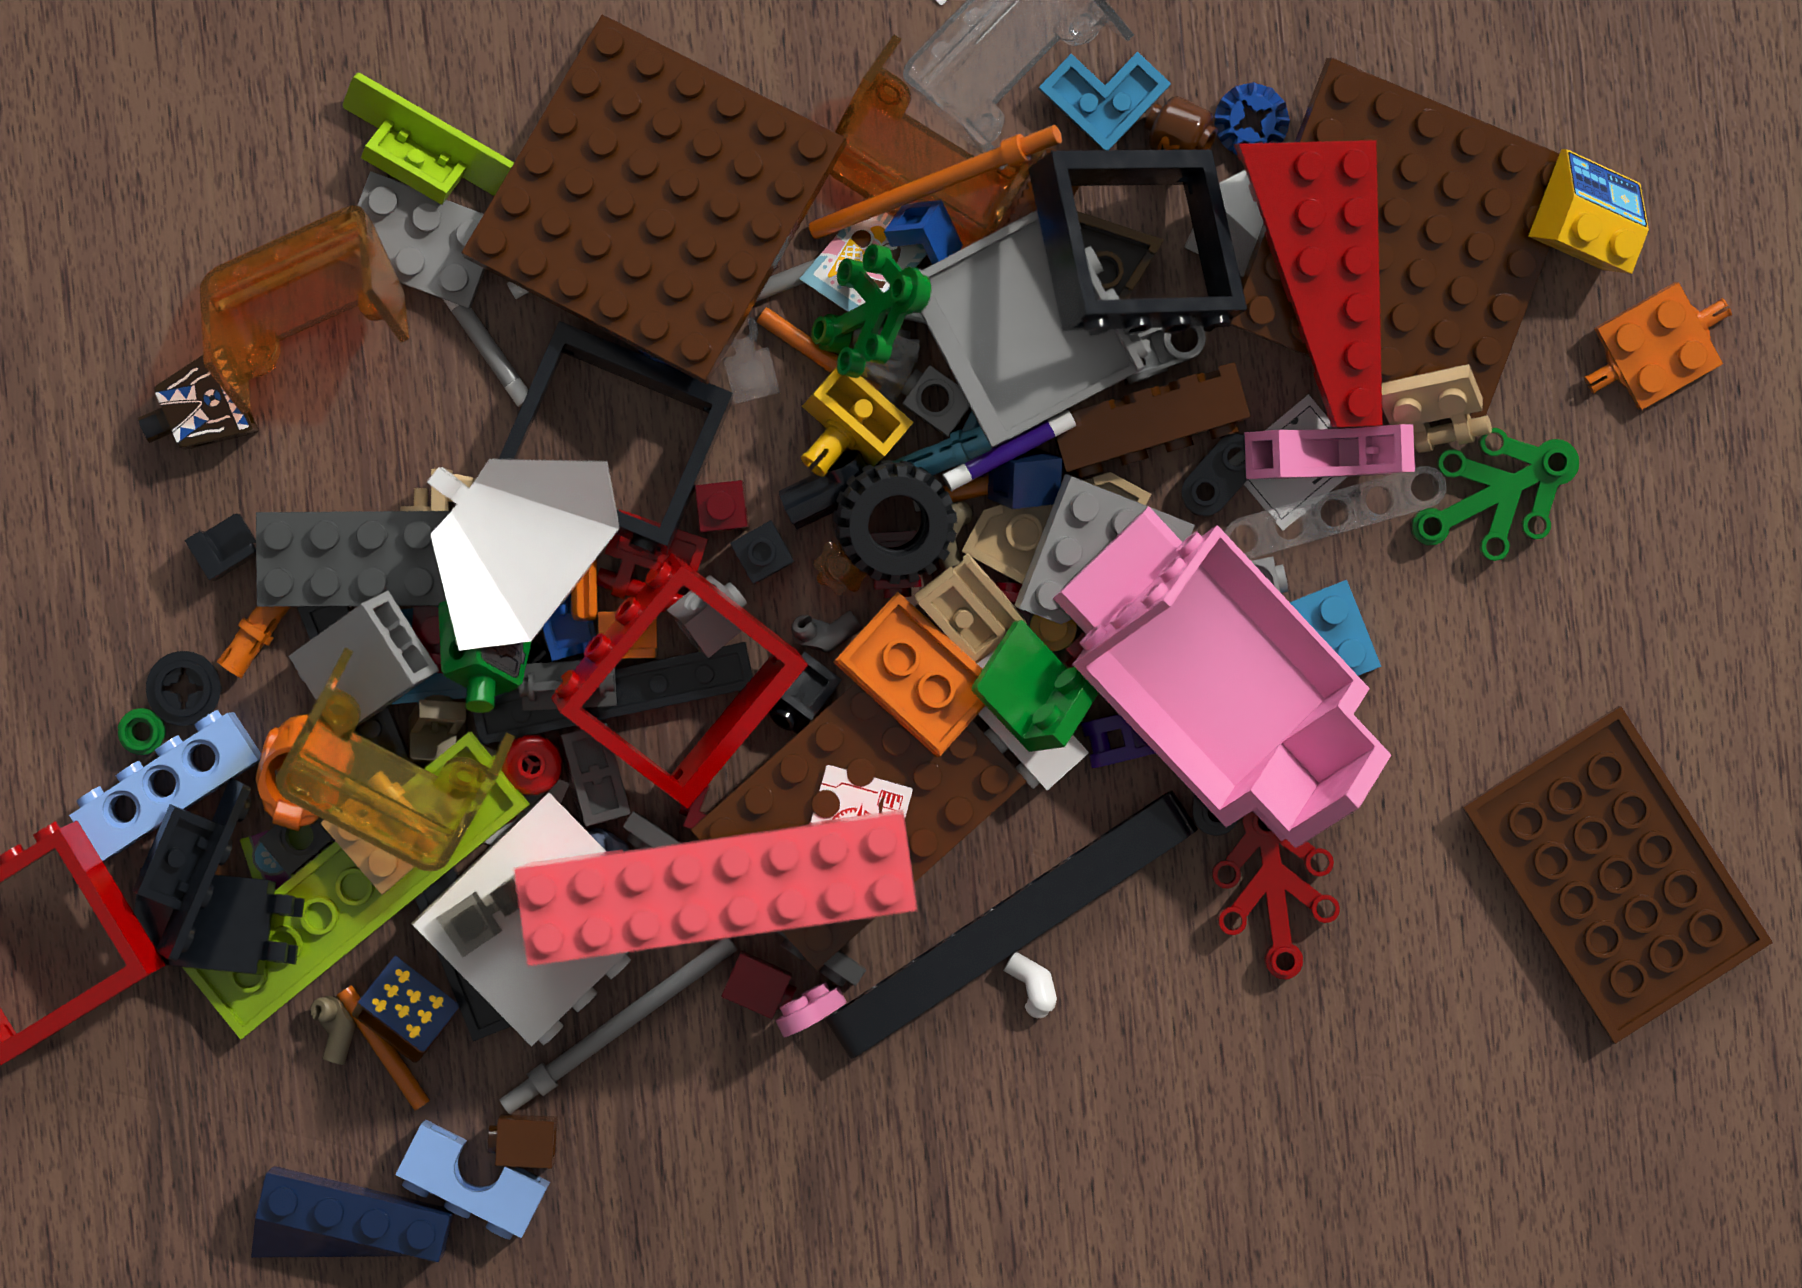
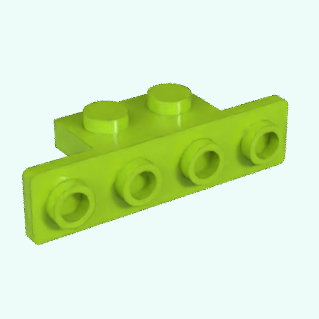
[343,73,514,205]

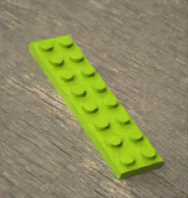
[182,732,530,1040]

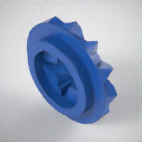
[1214,82,1290,155]

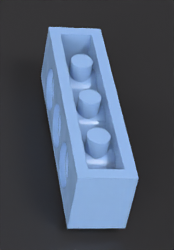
[69,710,261,862]

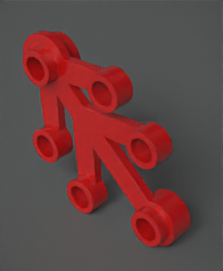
[1212,811,1340,980]

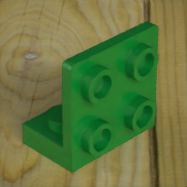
[971,620,1099,752]

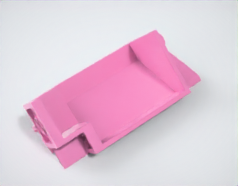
[1053,506,1391,848]

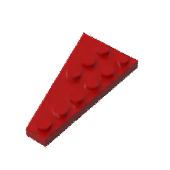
[1234,140,1383,427]

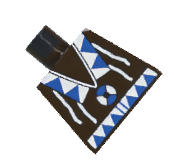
[138,347,259,450]

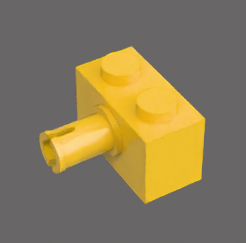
[801,367,914,477]

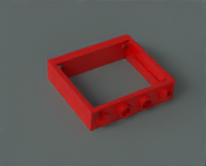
[551,553,808,809]
[0,820,165,1066]

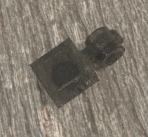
[436,878,519,957]

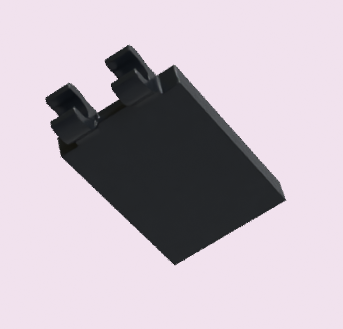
[134,868,305,975]

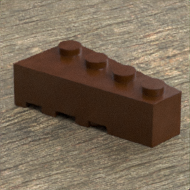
[1054,362,1251,479]

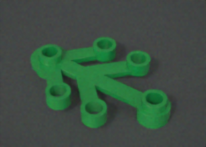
[811,244,931,378]
[1411,428,1579,561]

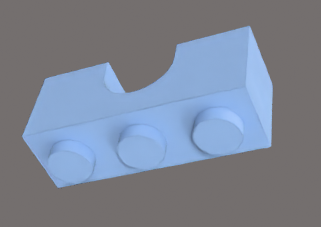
[395,1119,550,1240]

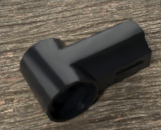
[779,450,867,530]

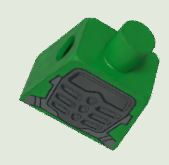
[438,600,531,713]

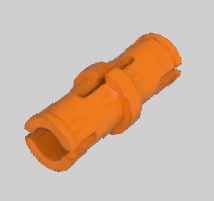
[217,606,291,679]

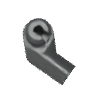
[791,610,863,652]

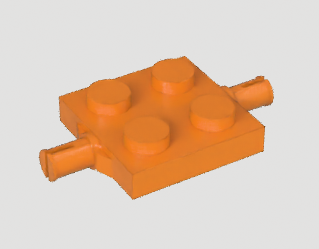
[1584,282,1732,410]

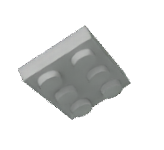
[337,171,486,309]

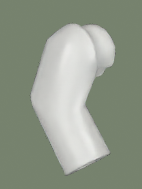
[1003,952,1057,1019]

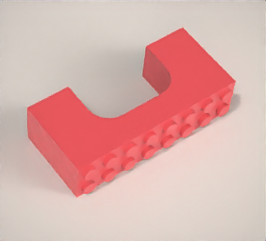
[514,809,917,966]

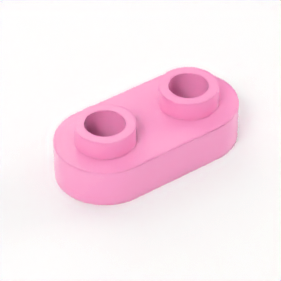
[775,982,847,1038]

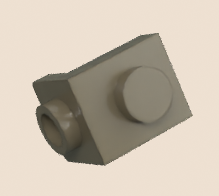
[408,695,466,763]

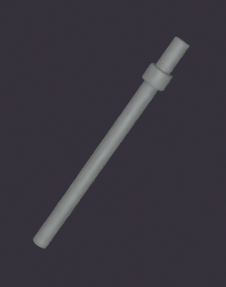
[499,937,738,1114]

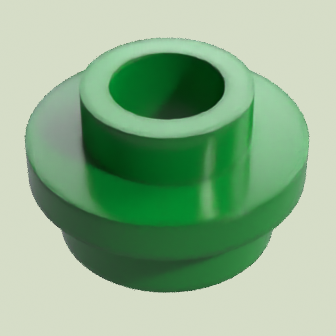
[118,708,166,755]

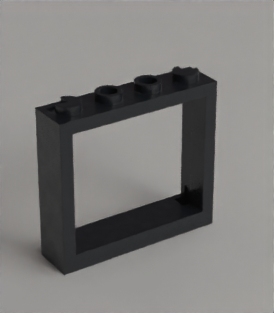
[1028,150,1247,336]
[499,321,733,555]

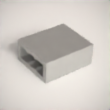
[289,591,439,736]

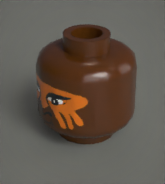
[1144,96,1218,150]

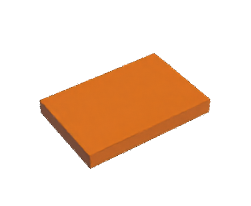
[833,592,985,758]

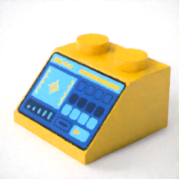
[1528,149,1649,274]

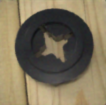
[146,651,222,726]

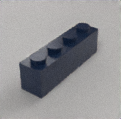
[251,1166,454,1262]

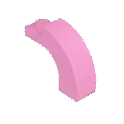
[1244,424,1415,479]

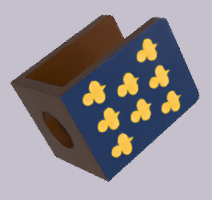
[351,955,459,1063]

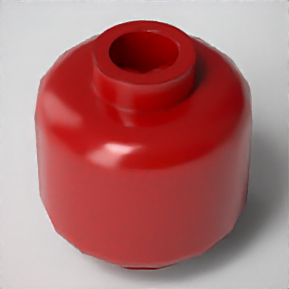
[502,735,563,796]

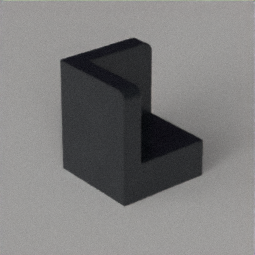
[184,513,256,581]

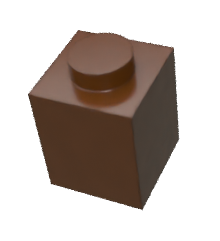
[488,1114,558,1169]

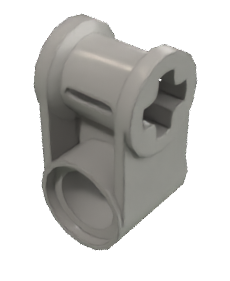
[1126,326,1206,385]

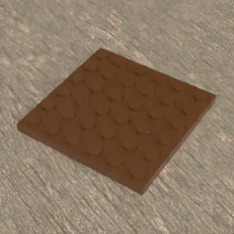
[461,14,847,385]
[1230,58,1560,419]

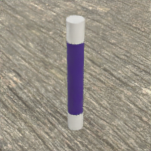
[942,410,1076,491]

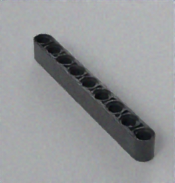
[825,790,1198,1059]

